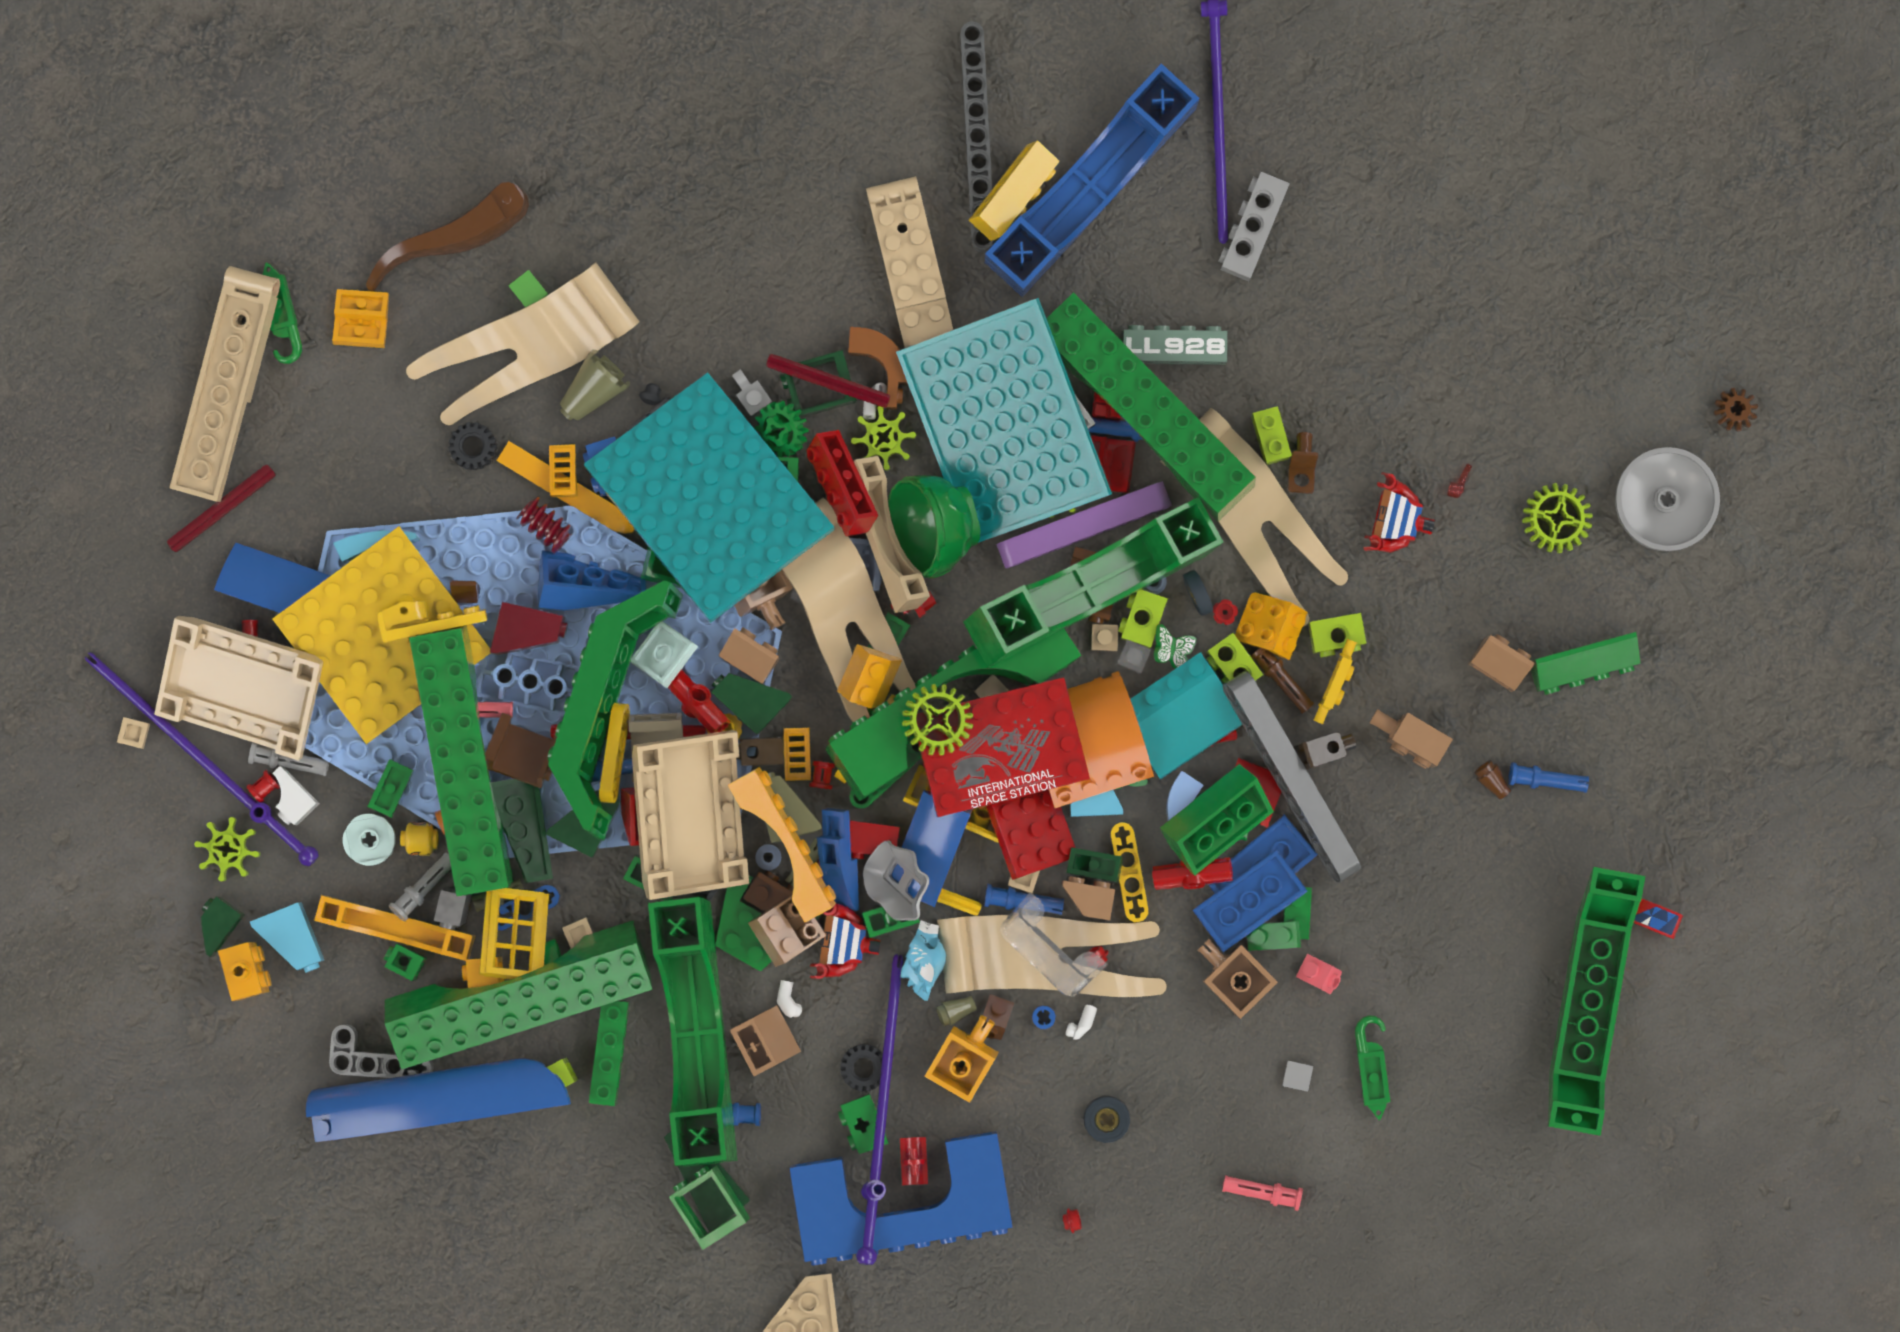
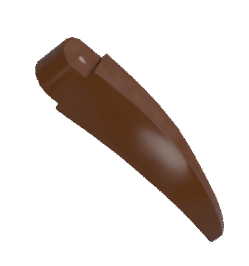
[366,182,529,292]

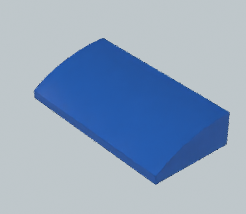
[214,543,331,613]
[891,790,972,907]

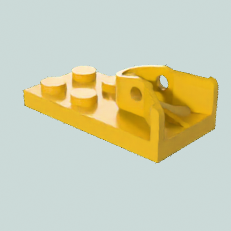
[378,601,488,642]

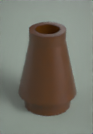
[1475,760,1511,800]

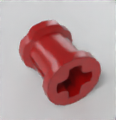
[809,761,835,790]
[246,769,280,803]

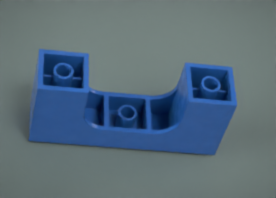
[790,1131,1013,1265]

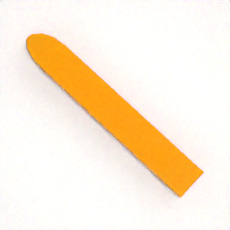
[497,441,635,534]

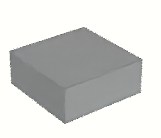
[1282,1060,1313,1092]

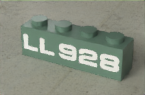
[1123,325,1227,365]

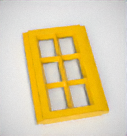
[479,888,549,979]

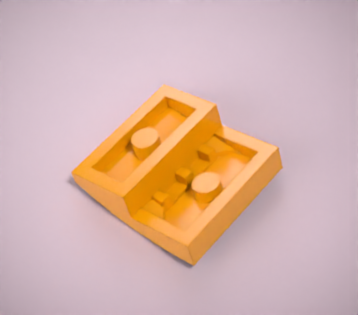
[332,289,389,348]

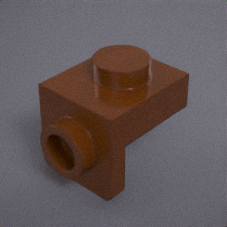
[982,994,1014,1040]

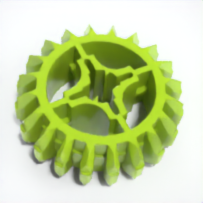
[1522,483,1593,553]
[902,684,973,756]

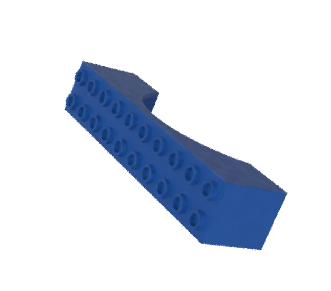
[984,64,1200,297]

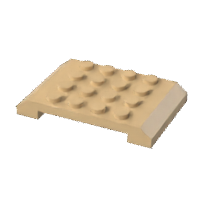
[154,616,323,761]
[632,730,749,900]

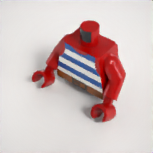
[1364,472,1435,553]
[809,903,881,979]

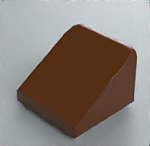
[450,580,479,603]

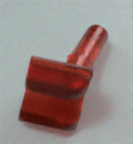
[1447,464,1472,498]

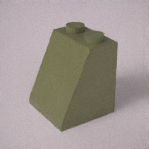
[766,772,823,844]

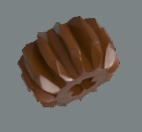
[1713,388,1758,432]

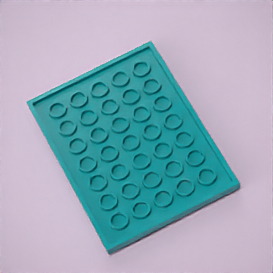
[896,298,1112,543]
[584,373,835,623]

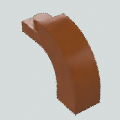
[848,327,908,410]

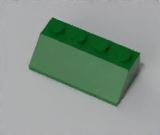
[1531,632,1640,695]
[1160,764,1274,876]

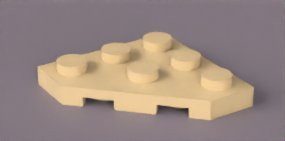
[763,1273,839,1332]

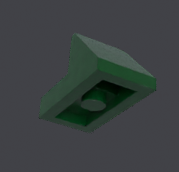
[1067,847,1123,883]

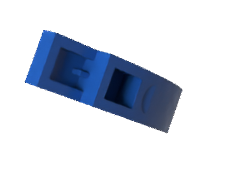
[817,808,859,911]

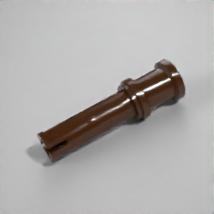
[1250,648,1314,714]

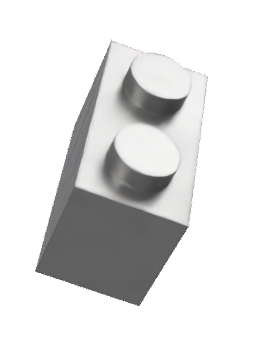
[434,887,472,930]

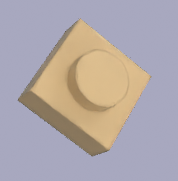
[1091,624,1118,651]
[974,675,1009,698]
[117,717,150,749]
[1008,871,1040,893]
[562,918,593,949]

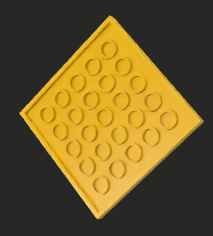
[272,526,491,744]

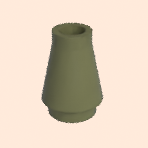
[936,996,977,1026]

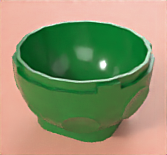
[888,475,981,579]

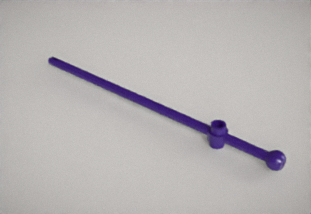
[1201,0,1228,244]
[85,653,319,867]
[856,954,903,1265]

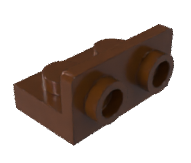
[743,870,794,912]

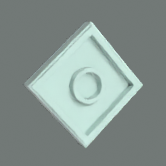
[630,621,698,688]

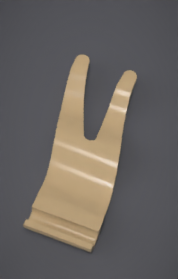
[406,262,640,425]
[1160,408,1348,626]
[782,498,916,722]
[937,915,1167,997]

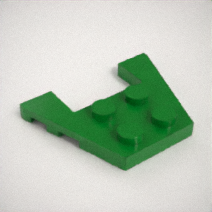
[715,875,821,972]

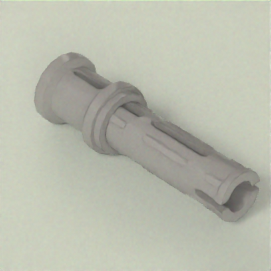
[248,742,329,776]
[389,852,451,922]

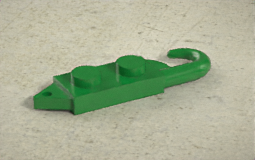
[262,262,302,364]
[1355,1015,1390,1120]

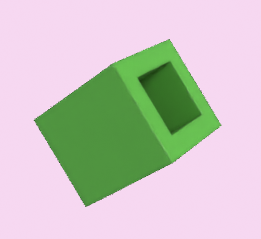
[509,270,548,307]

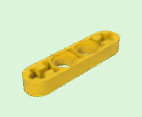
[599,703,630,803]
[1111,822,1148,922]

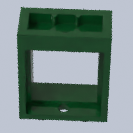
[780,350,857,418]

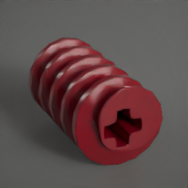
[516,497,573,554]

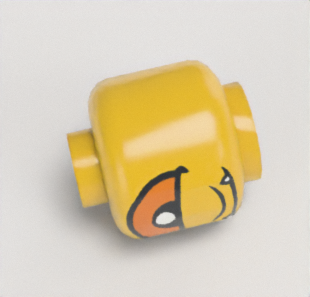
[400,822,439,856]

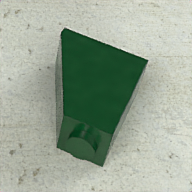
[711,673,793,736]
[546,790,621,858]

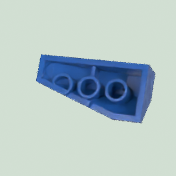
[537,550,646,610]

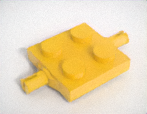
[1313,639,1357,724]

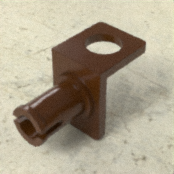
[1288,432,1318,494]

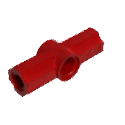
[668,669,731,733]
[1152,857,1233,890]

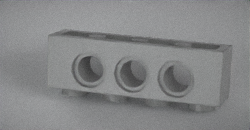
[1218,172,1290,282]

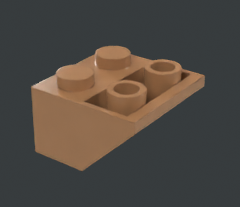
[718,627,780,684]
[1468,634,1535,692]
[1061,876,1115,920]
[748,895,826,967]
[730,1006,801,1076]

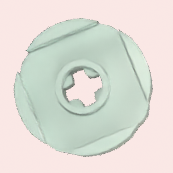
[343,814,396,866]

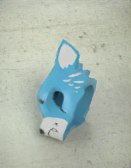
[901,921,946,1001]

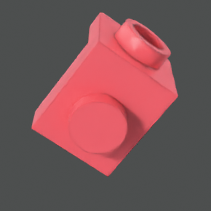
[1296,954,1342,994]

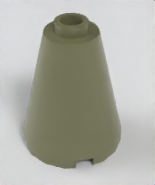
[560,349,630,421]

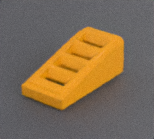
[549,444,577,497]
[783,728,811,781]

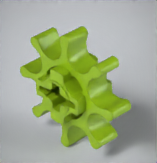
[851,406,916,471]
[194,817,261,882]

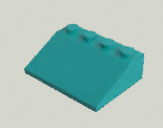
[1130,652,1242,779]

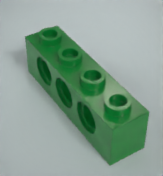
[589,1000,630,1106]

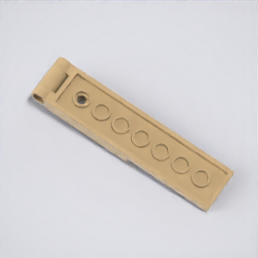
[866,176,953,348]
[170,266,280,502]

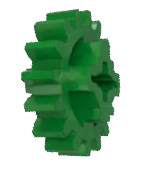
[754,400,809,457]

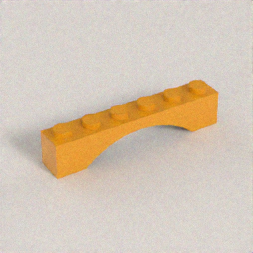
[728,766,836,922]
[314,896,476,961]

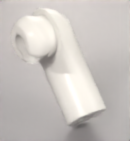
[863,382,887,420]
[777,980,802,1018]
[1065,1005,1097,1040]

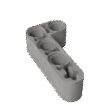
[329,1024,434,1078]

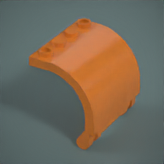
[1049,671,1154,808]

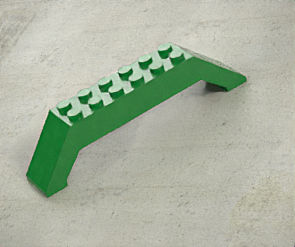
[548,580,683,841]
[1548,867,1646,1136]

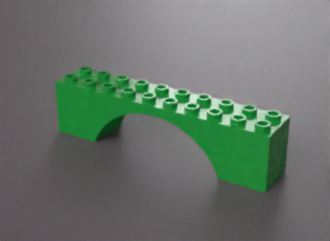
[1046,292,1256,522]
[963,497,1224,668]
[409,625,514,896]
[825,629,1082,801]
[648,897,738,1167]
[385,921,652,1070]

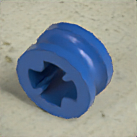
[1032,1006,1055,1029]

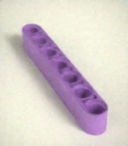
[996,481,1172,569]

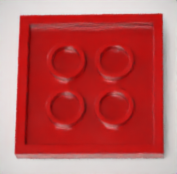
[986,790,1076,880]

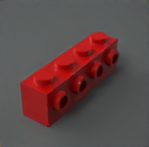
[806,430,879,536]

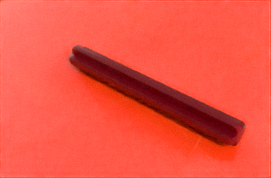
[766,354,890,408]
[167,465,276,552]

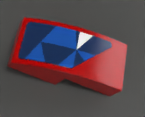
[1634,899,1683,939]

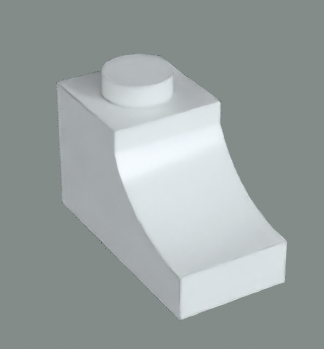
[273,766,320,825]

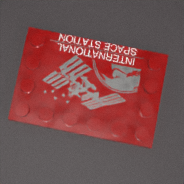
[916,677,1090,818]

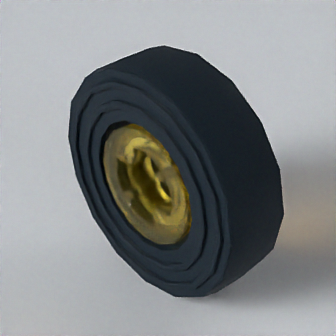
[1183,570,1213,616]
[1084,1096,1130,1143]

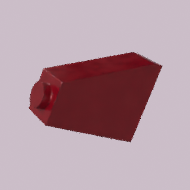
[490,602,568,655]

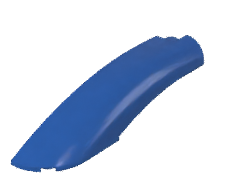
[306,1058,571,1142]

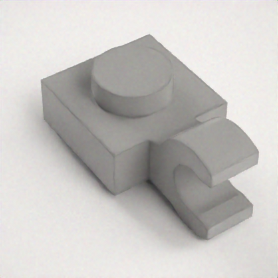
[732,369,772,416]

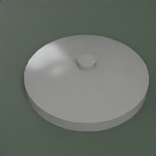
[1615,447,1720,551]

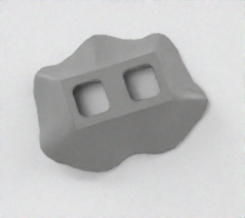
[863,840,929,921]

